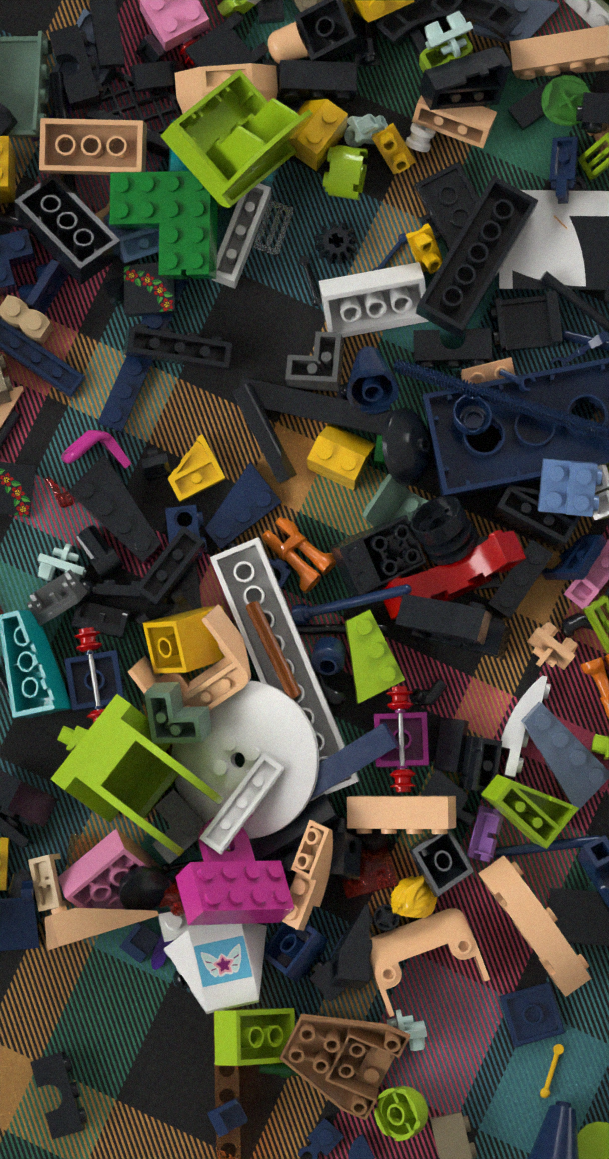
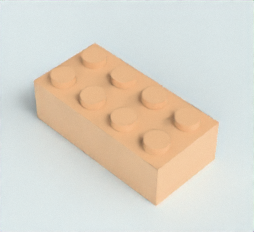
[39,118,147,175]

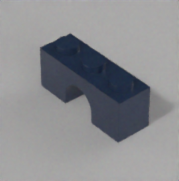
[577,835,609,908]

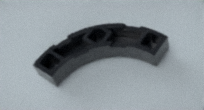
[375,0,521,48]

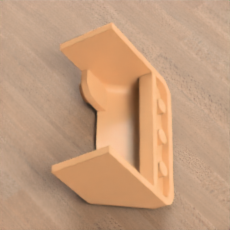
[127,604,251,711]
[369,908,490,1017]

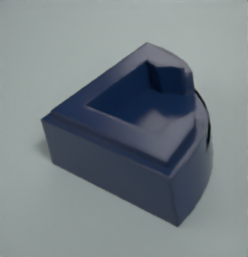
[348,1133,375,1159]

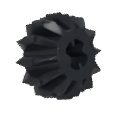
[315,221,358,266]

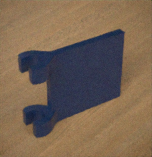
[0,880,40,951]

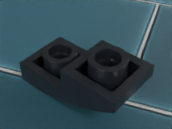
[131,61,185,92]

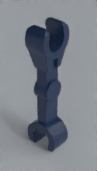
[550,331,609,367]

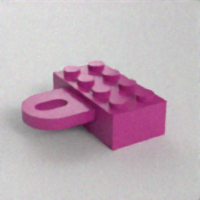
[175,817,295,926]

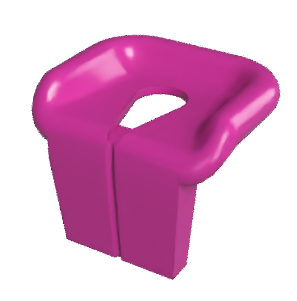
[61,430,131,468]

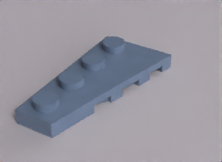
[521,702,609,812]

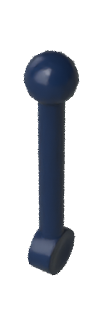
[372,233,408,271]

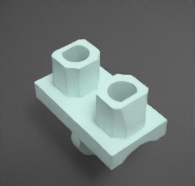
[424,11,473,58]
[344,114,388,147]
[38,543,86,581]
[387,1009,427,1051]

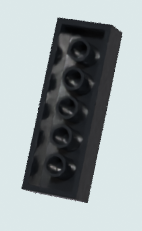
[416,175,538,338]

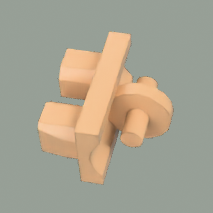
[527,622,578,670]

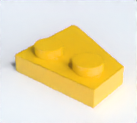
[168,434,226,503]

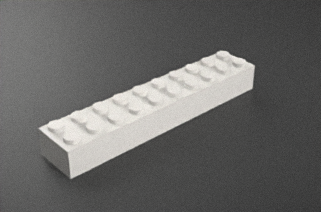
[210,538,359,801]

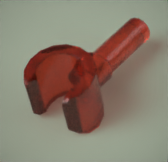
[45,476,74,508]

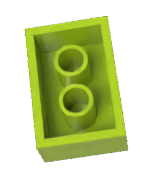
[214,1008,295,1066]

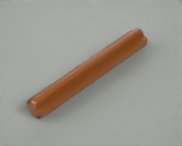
[246,601,301,699]

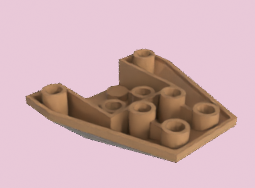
[279,1014,411,1120]

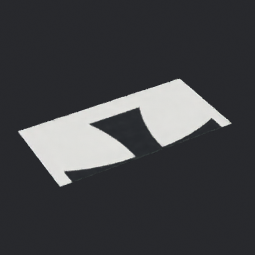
[499,190,609,290]

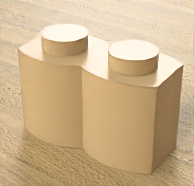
[0,295,53,344]

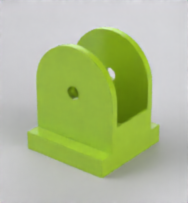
[51,694,224,857]

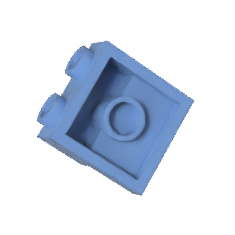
[538,458,602,517]

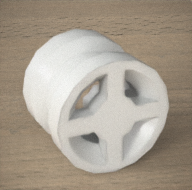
[405,123,436,152]

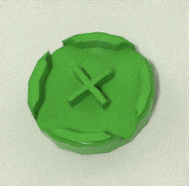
[541,75,590,126]

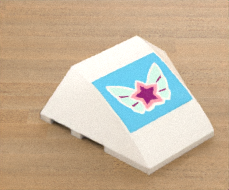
[164,923,267,1014]

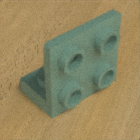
[362,473,428,527]

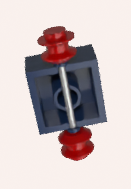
[64,627,126,729]

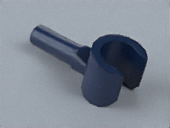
[499,369,536,393]

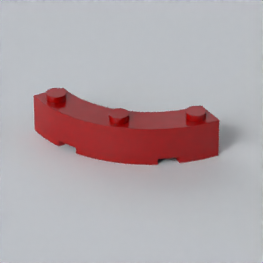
[382,530,526,620]

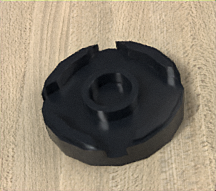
[117,866,170,910]

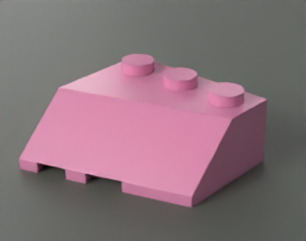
[58,829,173,909]

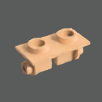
[461,357,515,384]

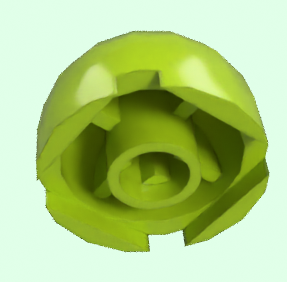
[374,1085,429,1141]

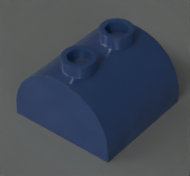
[264,922,329,983]

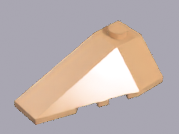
[45,905,159,950]

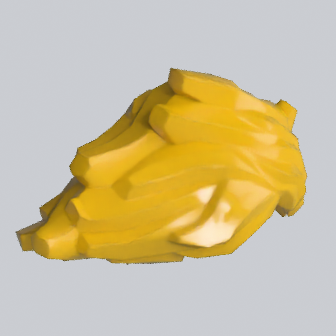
[390,875,438,919]

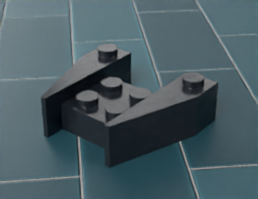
[395,594,512,660]

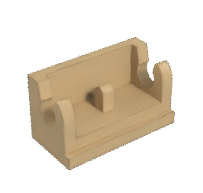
[28,853,70,912]

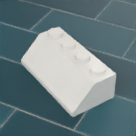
[319,262,428,337]

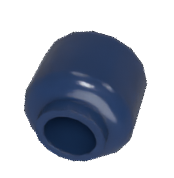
[311,637,346,676]

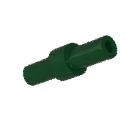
[259,1063,301,1078]

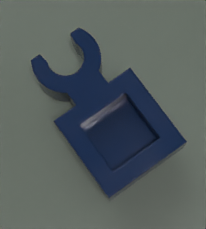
[298,1118,344,1159]

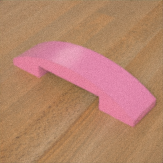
[564,539,609,609]

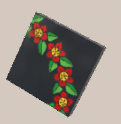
[124,263,177,317]
[0,462,36,518]

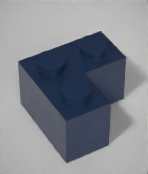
[0,229,37,296]

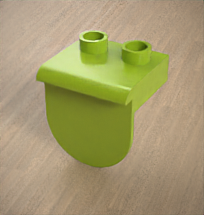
[160,69,313,208]

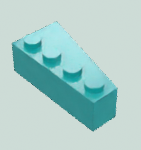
[0,610,72,718]

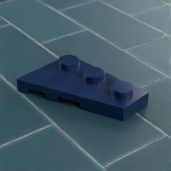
[205,462,282,550]

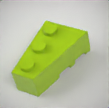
[345,610,405,704]
[481,774,579,849]

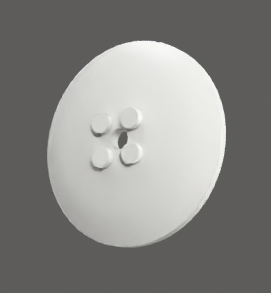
[171,681,319,839]

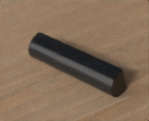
[232,383,297,484]

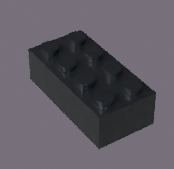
[14,173,120,285]

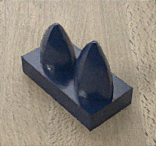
[18,259,70,314]

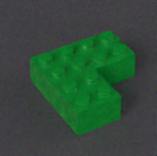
[109,171,218,280]

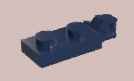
[549,136,580,204]

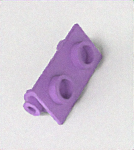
[467,805,504,863]

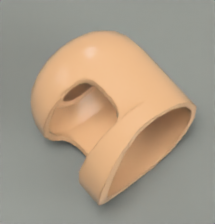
[268,21,310,64]

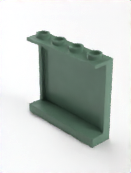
[0,31,52,138]

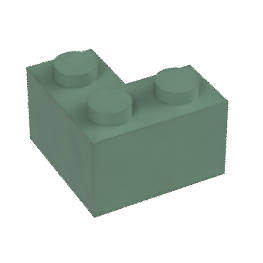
[144,682,212,744]

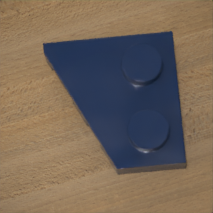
[541,534,607,580]

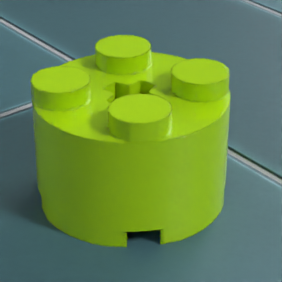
[323,145,368,200]

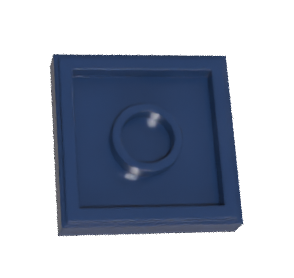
[499,981,565,1048]

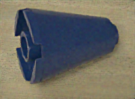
[346,346,399,414]
[528,1101,579,1159]

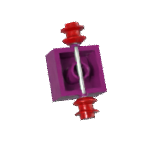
[374,686,429,793]

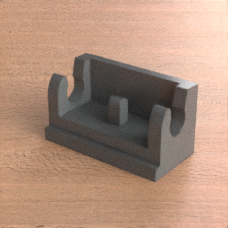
[27,569,87,626]

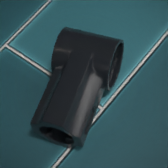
[76,524,124,580]

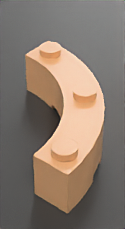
[478,856,591,997]

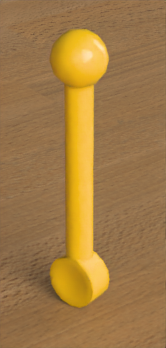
[540,1044,564,1098]

